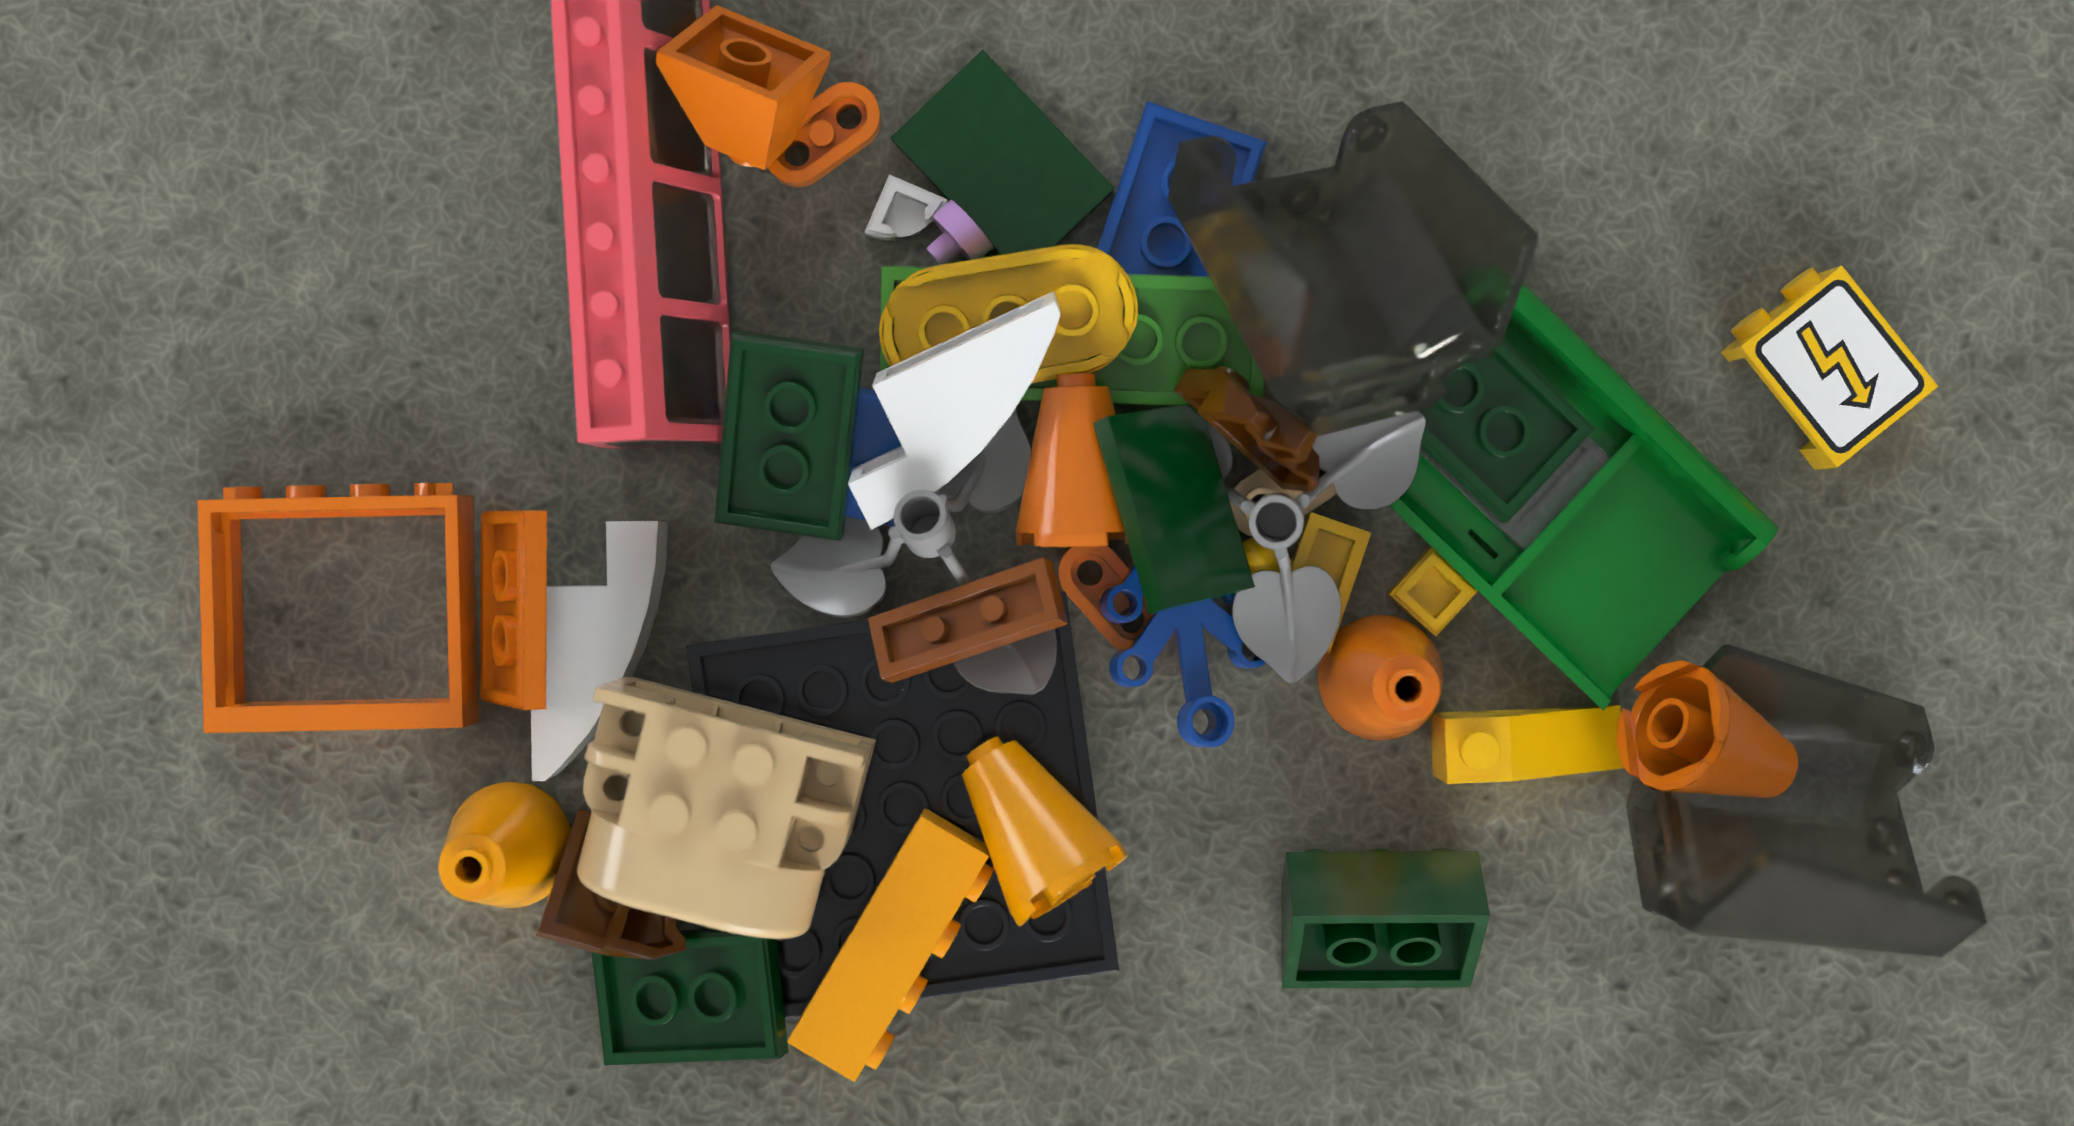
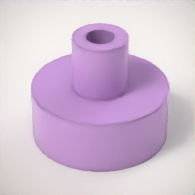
[926,200,994,265]

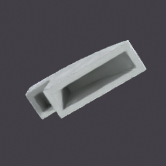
[848,291,1061,530]
[531,521,669,781]

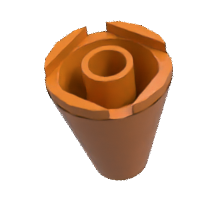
[1015,373,1128,547]
[1317,615,1444,741]
[1616,660,1798,798]

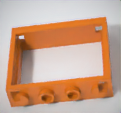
[197,483,479,733]

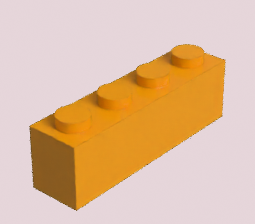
[787,807,994,1082]

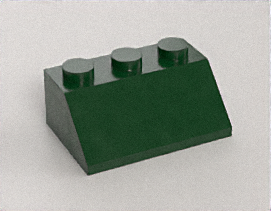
[1281,848,1490,988]

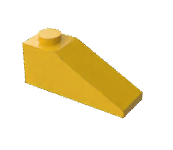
[1430,705,1623,784]

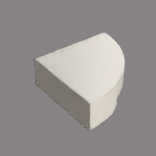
[864,174,948,241]

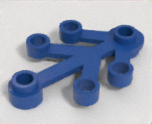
[1099,565,1266,748]

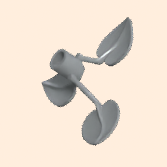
[1206,402,1426,684]
[771,408,1057,695]

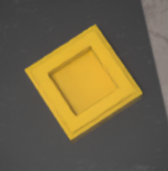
[1386,547,1478,637]

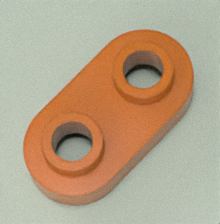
[768,82,882,188]
[1058,546,1154,650]

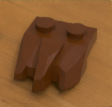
[1174,366,1319,492]
[536,809,686,960]

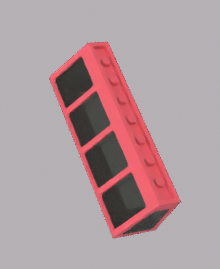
[551,0,731,449]

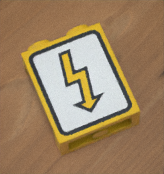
[1721,265,1939,470]

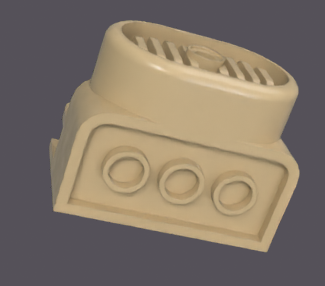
[577,676,876,939]

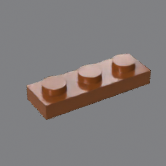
[868,557,1068,683]

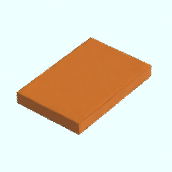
[480,510,547,710]

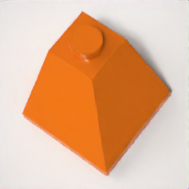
[655,5,832,170]

